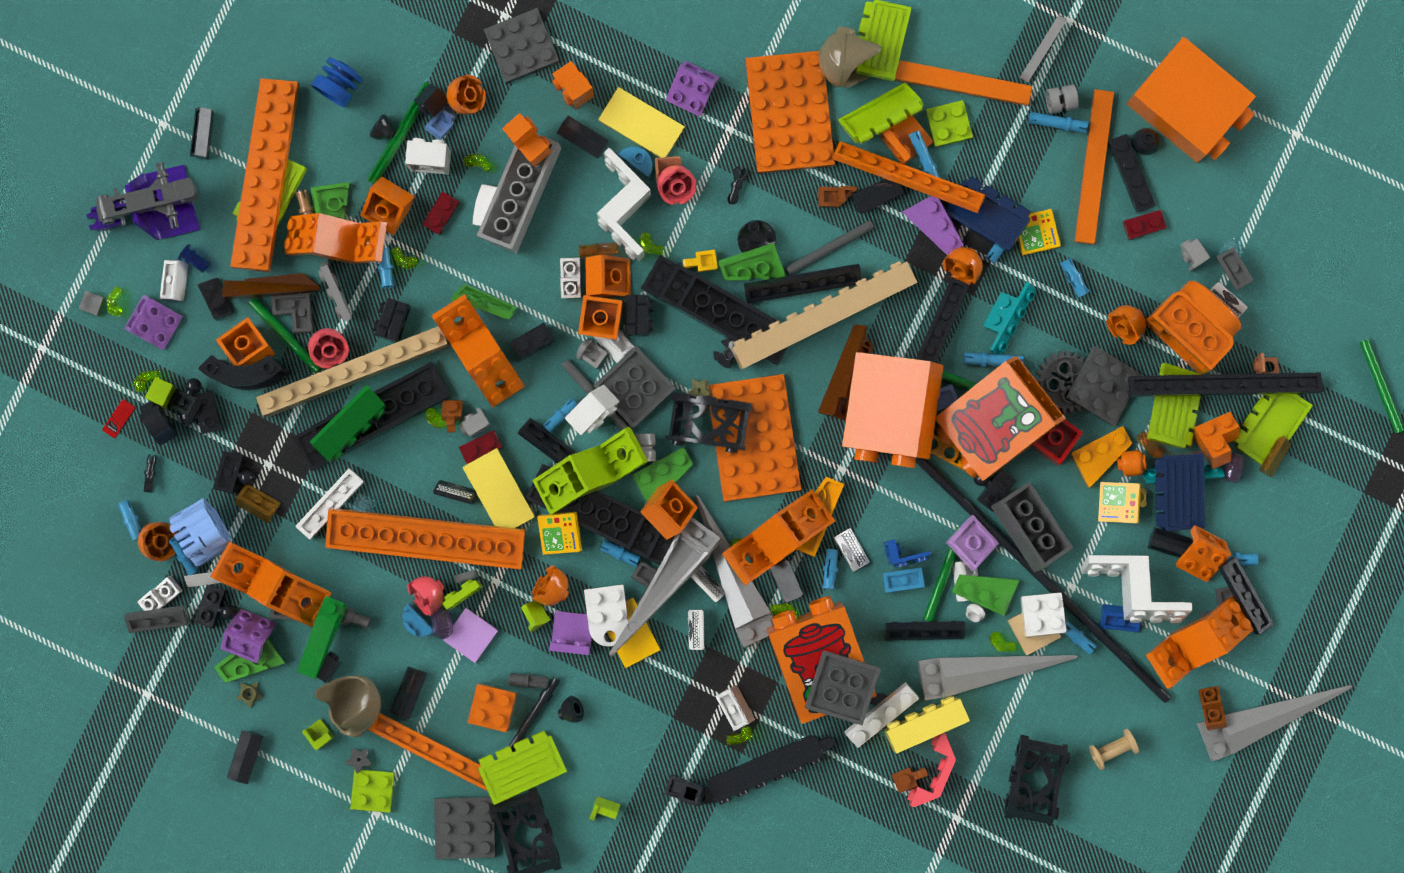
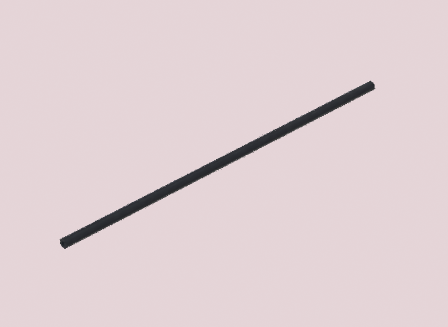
[916,458,1171,703]

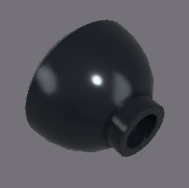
[369,114,395,140]
[1132,128,1159,155]
[558,696,584,723]

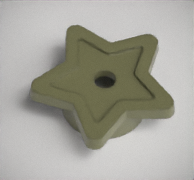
[689,378,711,396]
[236,683,262,708]

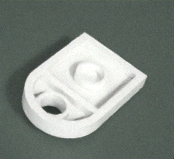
[584,585,628,646]

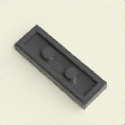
[124,606,189,633]

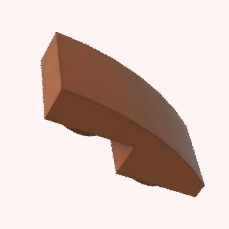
[1198,686,1227,730]

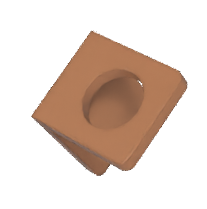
[655,156,682,181]
[1253,353,1279,374]

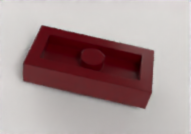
[422,192,460,235]
[1122,210,1167,240]
[459,430,503,464]

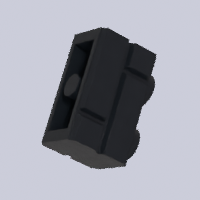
[625,295,653,337]
[373,298,411,343]
[510,323,555,361]

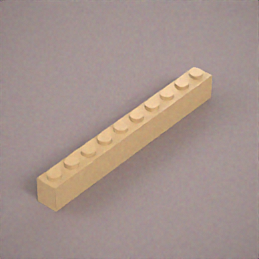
[730,261,918,369]
[256,327,450,418]

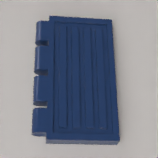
[945,176,1031,252]
[1155,451,1205,531]

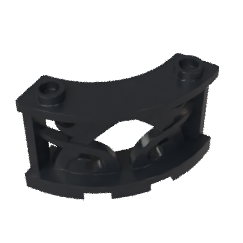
[198,355,291,390]
[666,393,752,453]
[1004,735,1070,826]
[489,787,562,873]

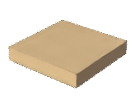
[1007,613,1061,655]

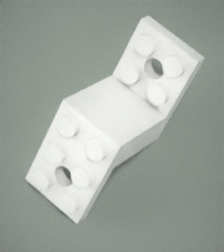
[597,148,651,261]
[1082,555,1192,623]

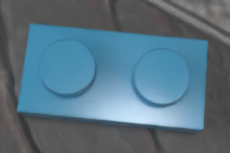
[882,568,925,593]

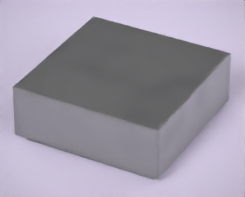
[79,291,105,316]
[455,570,477,583]

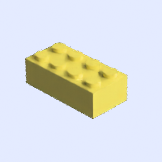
[884,696,970,754]

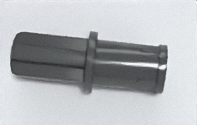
[508,673,549,689]

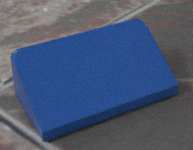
[1100,604,1141,632]

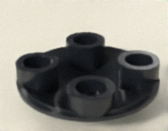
[737,220,776,253]

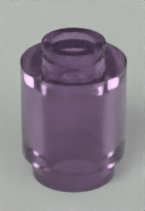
[1223,453,1246,483]
[431,608,453,639]

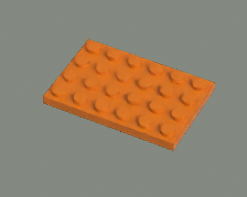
[745,51,835,174]
[709,374,801,502]

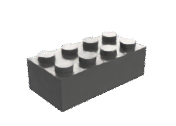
[991,482,1073,573]

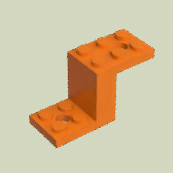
[284,213,387,264]
[431,294,525,408]
[722,489,835,586]
[210,541,332,628]
[1146,596,1254,689]

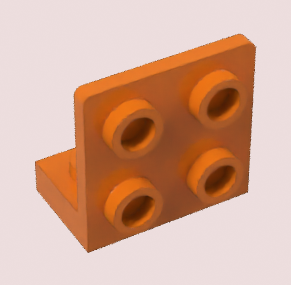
[879,114,933,165]
[1176,525,1231,582]

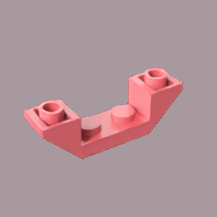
[907,733,956,807]

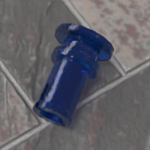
[178,244,210,273]

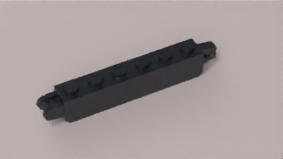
[695,734,835,805]

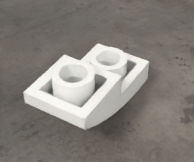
[473,184,497,226]
[560,257,581,298]
[138,576,183,611]

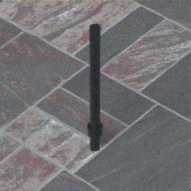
[508,677,560,752]

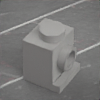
[1180,239,1210,271]
[459,407,491,438]

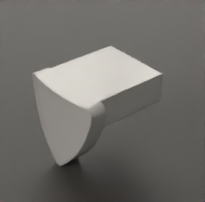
[576,338,608,369]

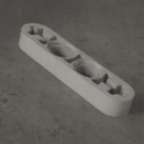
[1020,14,1067,83]

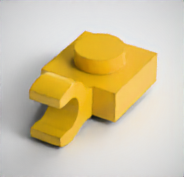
[682,250,718,272]

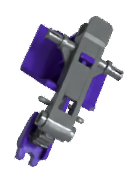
[86,162,200,240]

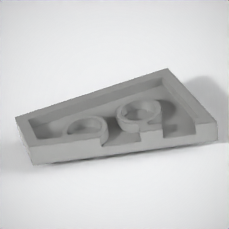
[318,259,352,321]

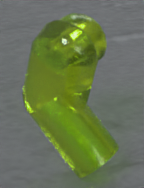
[463,154,493,173]
[107,286,123,317]

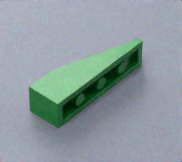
[297,596,348,680]

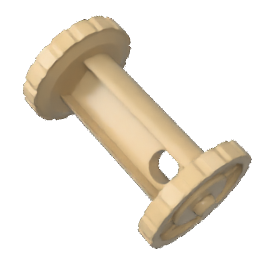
[1089,729,1139,770]

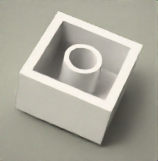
[405,138,451,175]
[565,385,620,435]
[1020,593,1066,637]

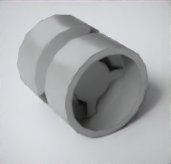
[1045,84,1079,114]
[634,434,656,463]

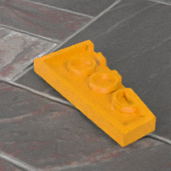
[796,477,844,557]

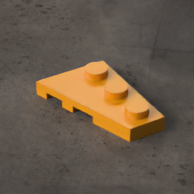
[1070,426,1132,488]

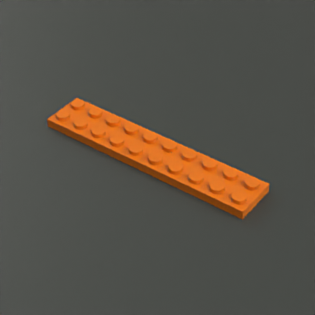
[230,79,300,272]
[325,508,525,569]

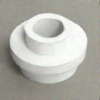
[966,604,985,622]

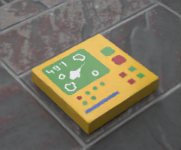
[1018,209,1061,256]
[1098,482,1141,524]
[537,512,582,555]

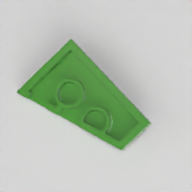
[451,283,517,319]

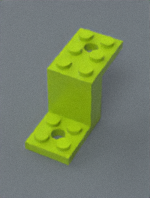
[532,427,648,515]

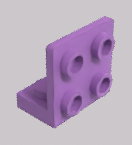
[666,60,720,116]
[124,295,182,350]
[221,609,276,663]
[549,611,592,655]

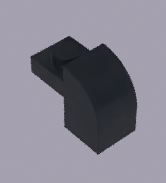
[139,401,177,446]
[664,775,706,807]

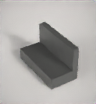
[1216,247,1254,291]

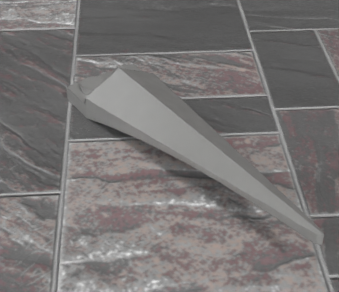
[696,495,773,648]
[609,517,722,657]
[917,655,1078,700]
[1197,685,1352,761]

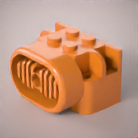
[1145,280,1242,375]

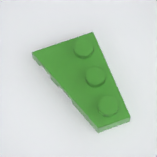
[310,182,350,219]
[719,243,786,281]
[632,447,693,502]
[952,574,1019,616]
[214,638,286,683]

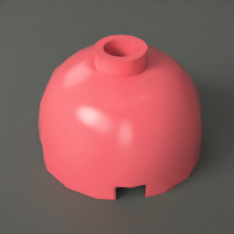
[657,165,696,205]
[308,328,349,369]
[407,576,445,616]

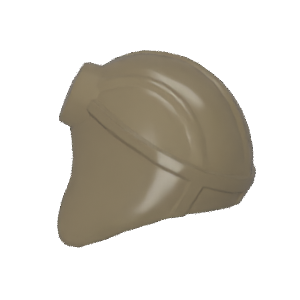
[819,27,881,88]
[315,675,381,737]

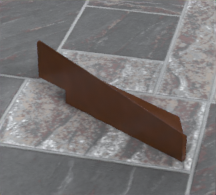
[222,273,322,300]
[818,324,873,421]

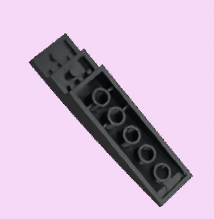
[640,255,788,366]
[293,362,451,472]
[525,463,676,565]

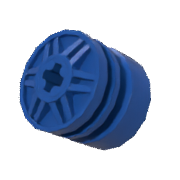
[311,57,363,108]

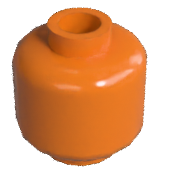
[1117,450,1147,477]

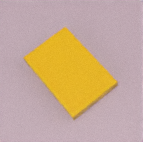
[607,598,660,668]

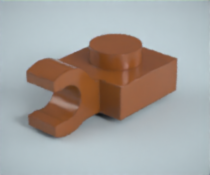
[441,400,463,432]
[891,767,928,794]

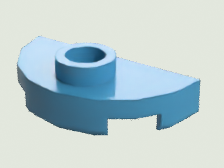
[618,147,653,178]
[402,603,436,637]

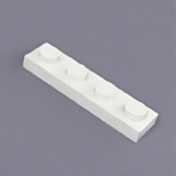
[295,468,364,540]
[844,682,919,748]

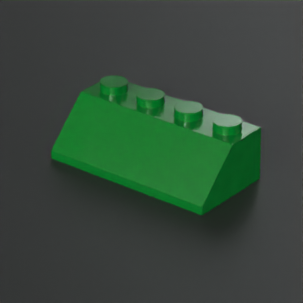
[310,385,386,463]

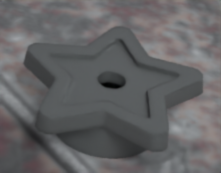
[346,748,371,773]

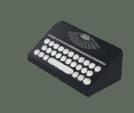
[433,480,476,505]

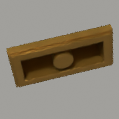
[1259,436,1291,477]
[235,485,281,523]

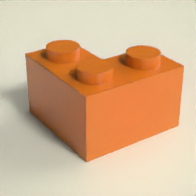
[552,61,594,110]
[502,113,552,167]
[1194,412,1240,469]

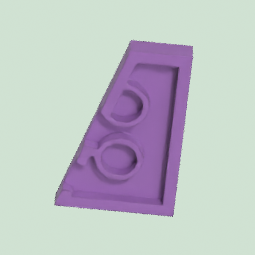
[902,196,964,254]

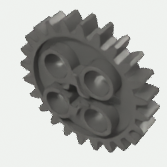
[1035,350,1085,414]

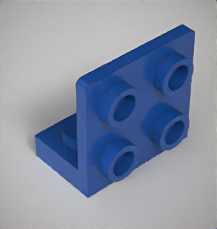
[883,539,931,568]

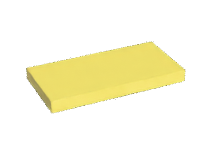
[598,87,685,158]
[462,448,535,528]

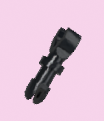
[727,166,747,205]
[143,454,157,493]

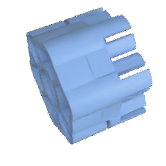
[169,498,232,567]

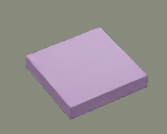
[946,515,999,571]
[443,608,498,663]

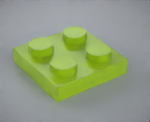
[925,100,973,148]
[442,579,483,610]
[350,769,395,813]

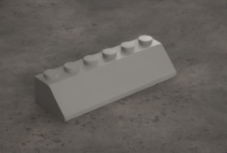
[476,135,561,254]

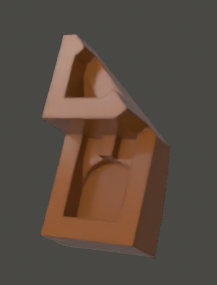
[818,186,857,208]

